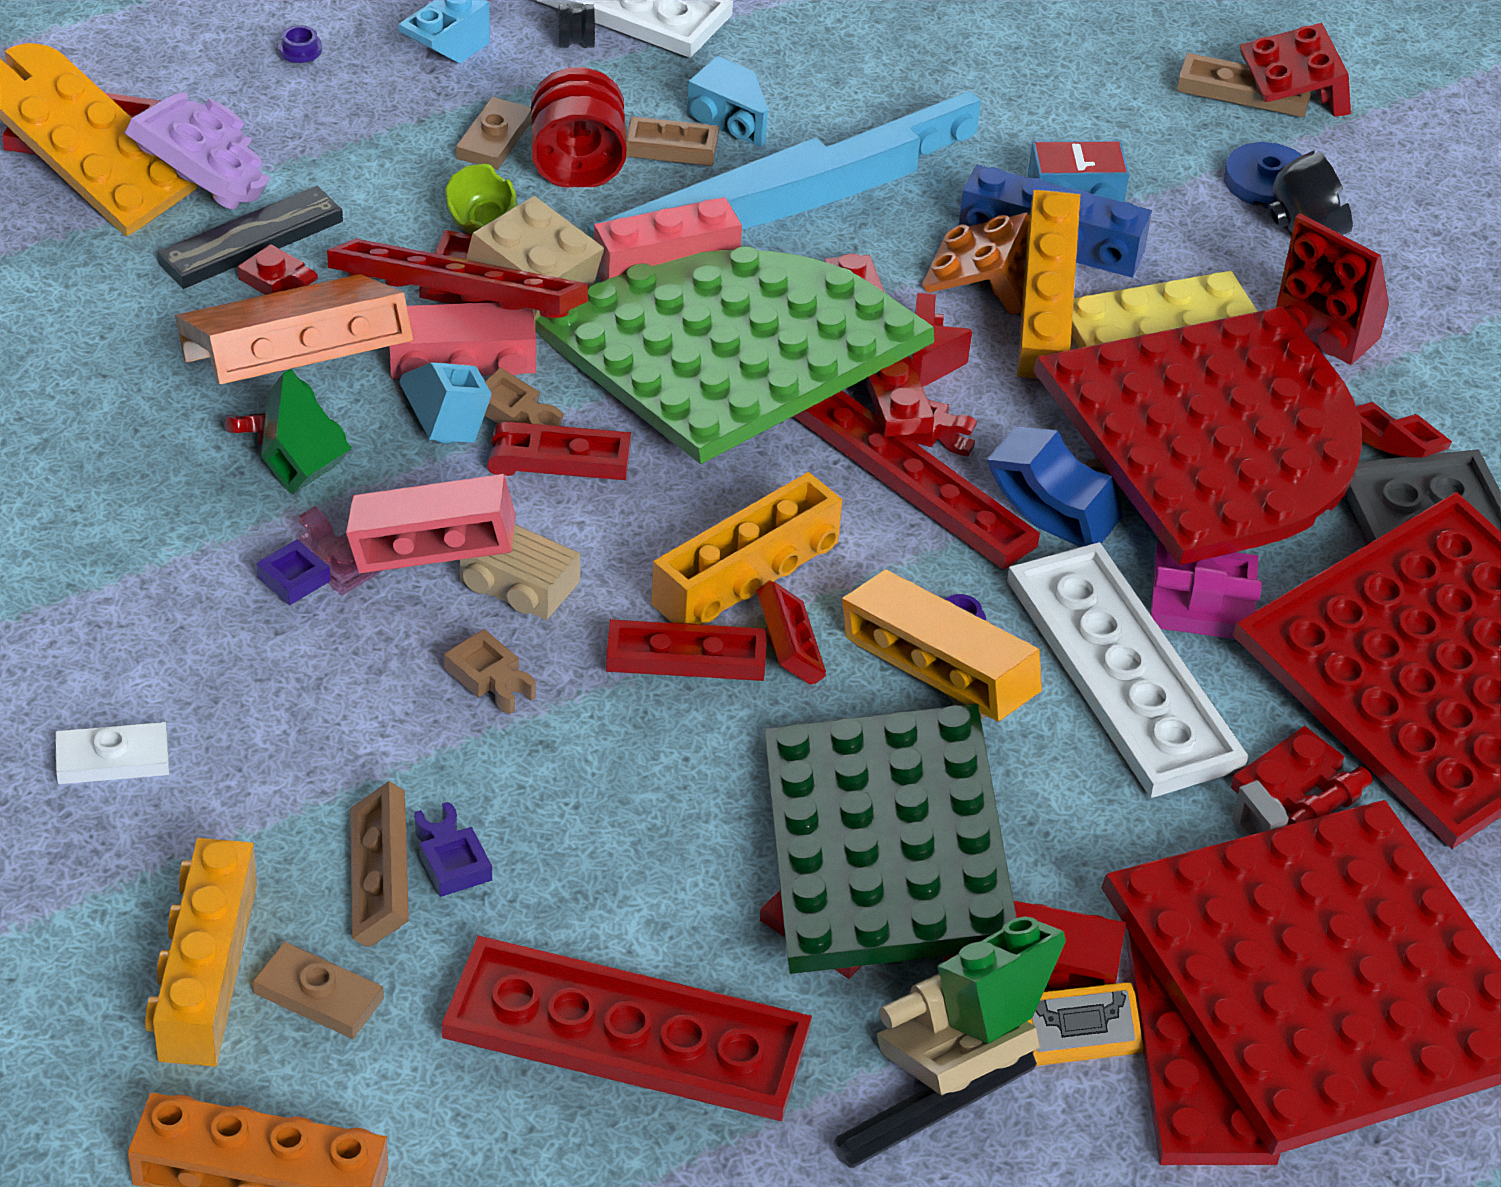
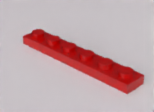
[327,238,588,318]
[824,254,934,437]
[793,391,1040,570]

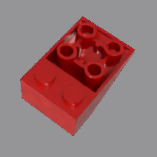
[1276,213,1389,365]

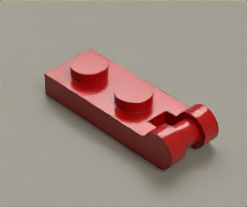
[487,422,631,481]

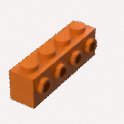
[128,1092,389,1187]

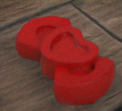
[224,413,266,445]

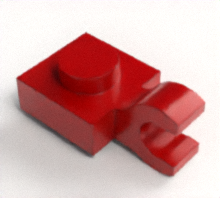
[237,244,318,295]
[905,399,977,456]

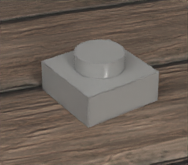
[1232,780,1289,837]

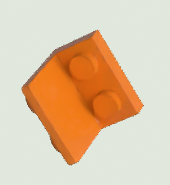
[922,213,1029,315]

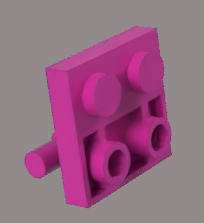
[1150,542,1262,639]

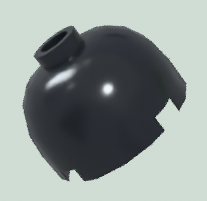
[1268,150,1353,235]

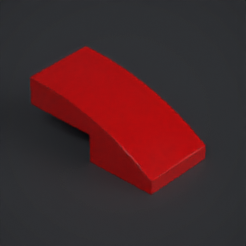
[1356,402,1453,458]

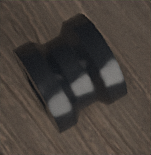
[559,4,595,48]

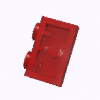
[1240,22,1351,117]

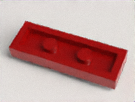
[606,619,767,681]

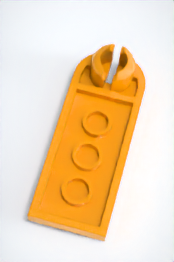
[0,43,197,237]

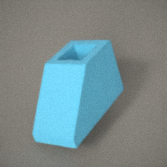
[399,0,490,63]
[687,56,768,147]
[399,362,492,444]

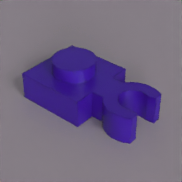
[414,802,493,897]

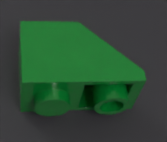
[261,369,352,495]
[938,916,1066,1044]

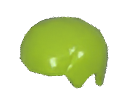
[445,164,518,234]

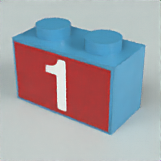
[1028,140,1129,202]

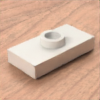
[56,722,169,784]

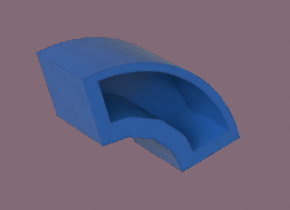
[987,426,1123,547]

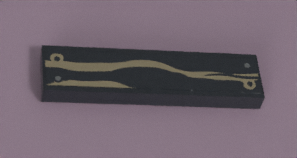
[158,185,343,289]

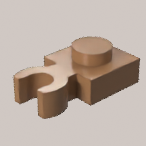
[485,367,564,426]
[444,629,536,714]

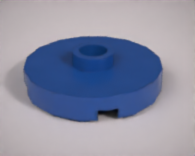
[1224,142,1302,208]

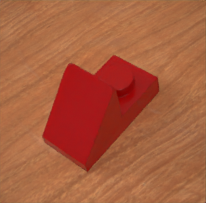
[911,293,972,387]

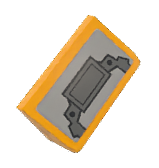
[1027,982,1143,1066]

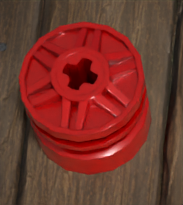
[531,67,627,187]

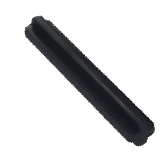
[833,1051,1037,1168]

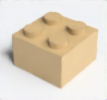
[466,196,604,323]

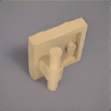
[877,974,1040,1095]

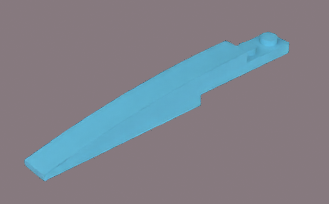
[588,91,981,240]

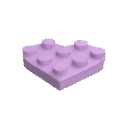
[125,92,270,209]

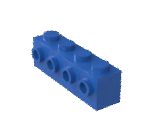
[959,164,1152,278]

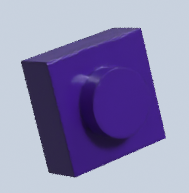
[256,539,331,606]

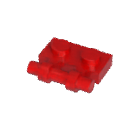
[1230,726,1372,825]

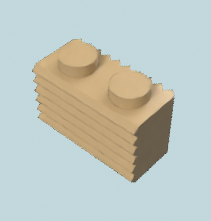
[460,524,581,620]

